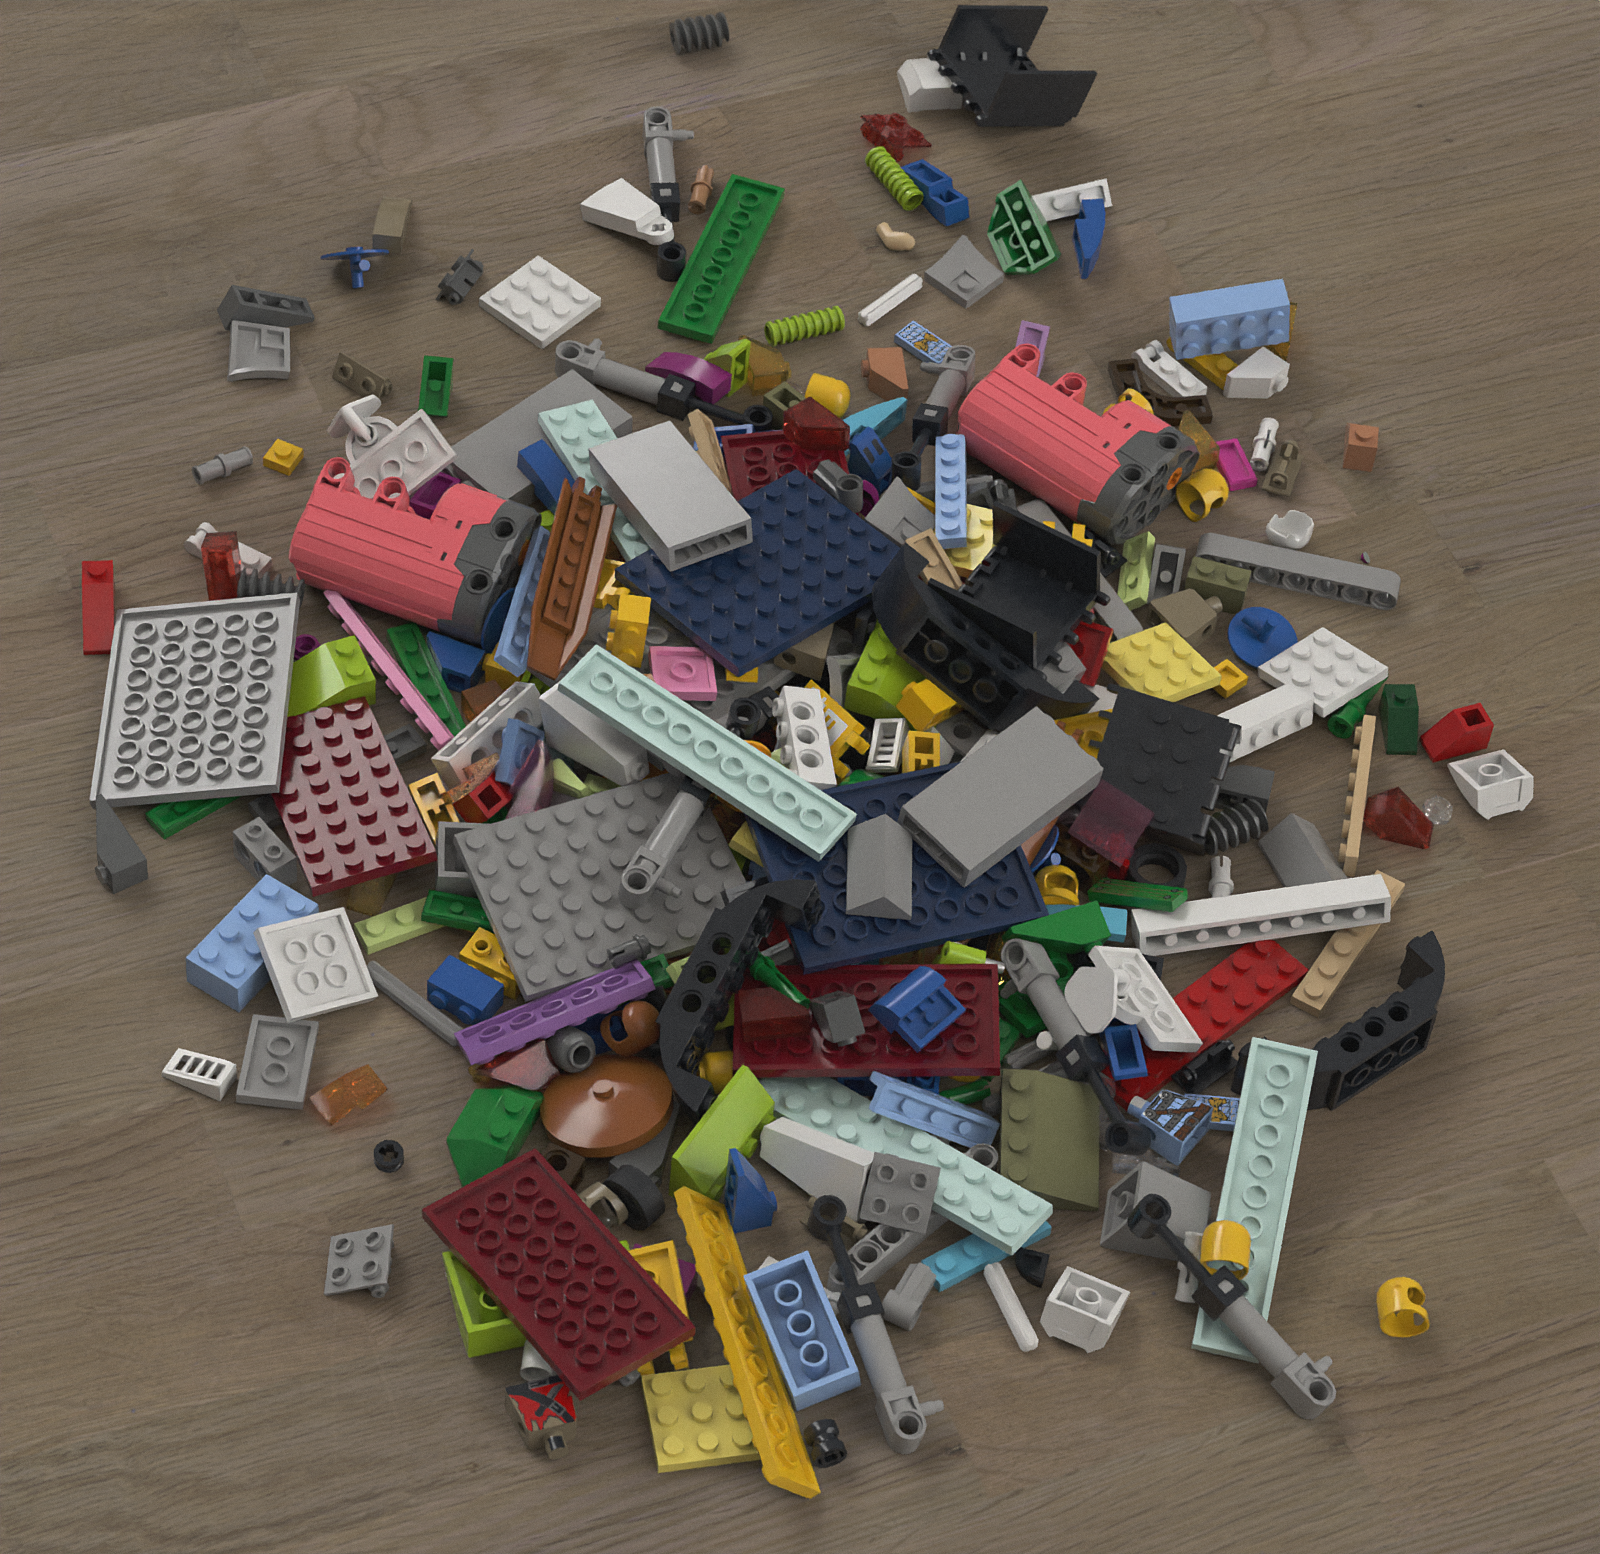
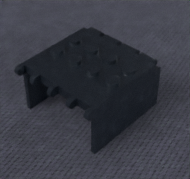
[927,5,1097,127]
[928,501,1110,680]
[1073,684,1242,856]

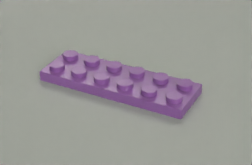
[454,959,656,1065]

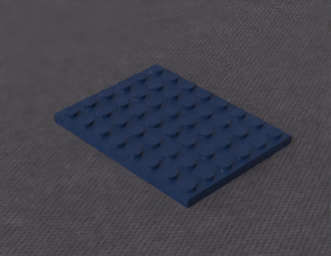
[614,469,901,677]
[743,761,1049,975]

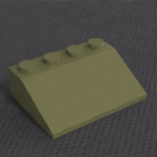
[998,1068,1099,1211]

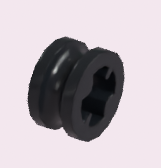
[373,1140,404,1173]

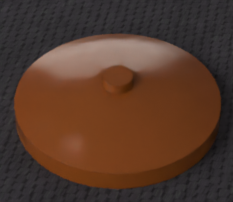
[540,1054,674,1158]

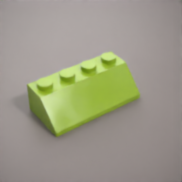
[669,1064,776,1202]

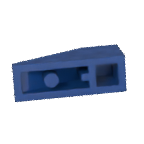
[724,1148,777,1233]

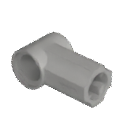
[882,1262,937,1331]

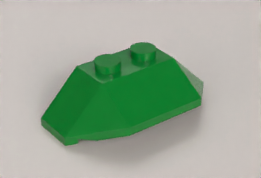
[987,180,1061,275]
[446,1084,545,1187]

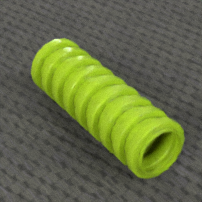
[865,146,924,211]
[764,306,845,347]

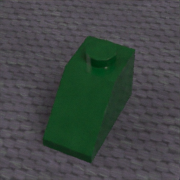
[1378,684,1419,755]

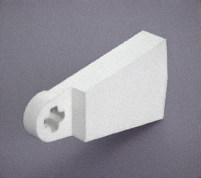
[580,178,674,245]

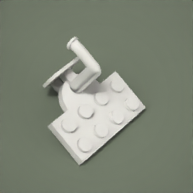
[327,395,458,499]
[1036,946,1203,1053]

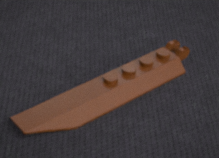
[527,476,617,681]

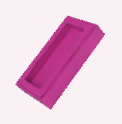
[1209,438,1258,491]

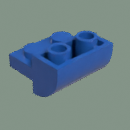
[869,966,966,1053]

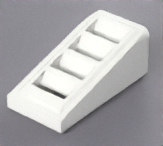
[866,718,910,773]
[162,1048,237,1101]

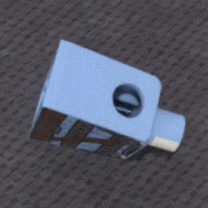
[1127,1090,1213,1166]

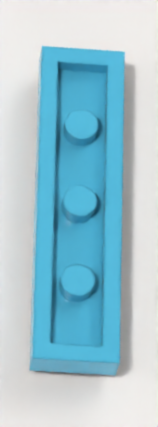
[921,1221,1052,1292]

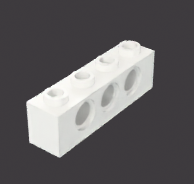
[431,681,543,791]
[772,686,837,790]

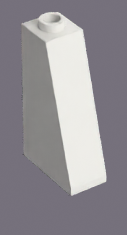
[538,680,650,786]
[760,1117,874,1224]

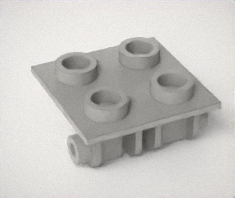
[859,1152,941,1234]
[324,1224,394,1298]

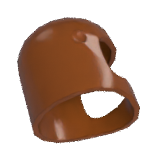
[600,1001,660,1057]

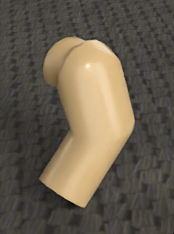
[876,222,915,251]

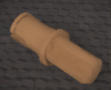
[688,165,714,214]

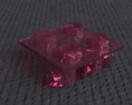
[1068,779,1155,867]

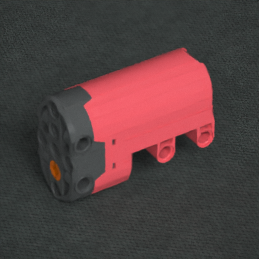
[956,343,1200,545]
[289,457,542,646]

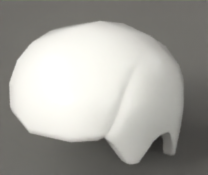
[1265,510,1314,550]

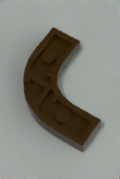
[1108,359,1213,426]

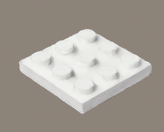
[479,256,601,349]
[1258,627,1388,718]
[253,907,378,1023]

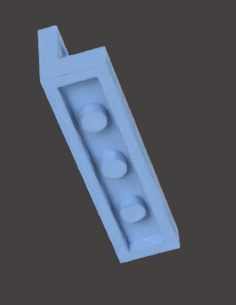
[869,1071,1000,1148]

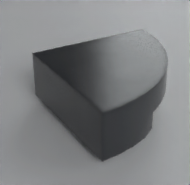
[1015,1247,1050,1288]

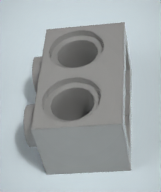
[233,817,297,886]

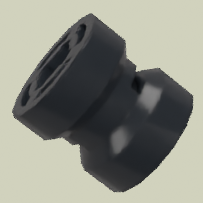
[803,1419,847,1468]

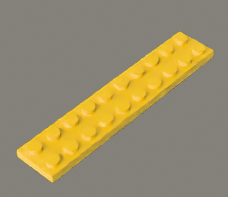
[674,1186,821,1499]

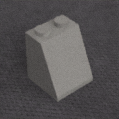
[1100,1161,1212,1261]

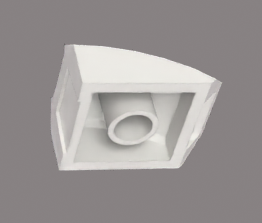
[897,58,963,112]
[1447,749,1533,820]
[1040,1266,1130,1353]

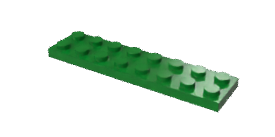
[658,174,785,344]

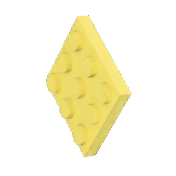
[933,504,996,578]
[1102,622,1222,703]
[641,1364,761,1473]

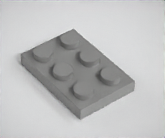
[236,1014,319,1110]

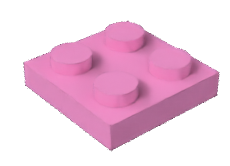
[648,646,717,701]

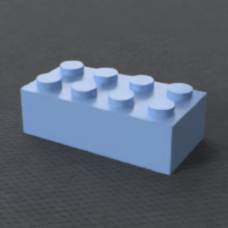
[1169,279,1290,360]
[185,874,319,1012]
[743,1250,861,1411]

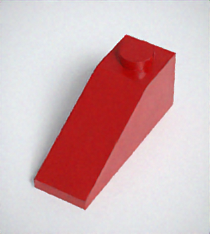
[82,560,115,655]

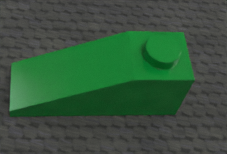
[1002,900,1111,955]

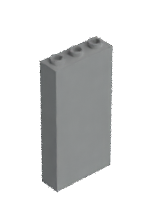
[441,369,633,506]
[588,420,753,572]
[897,706,1104,888]

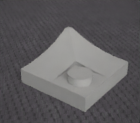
[924,235,1004,309]
[227,320,290,382]
[864,477,935,548]
[826,652,861,711]

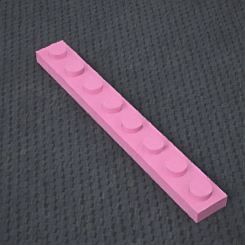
[323,590,454,751]

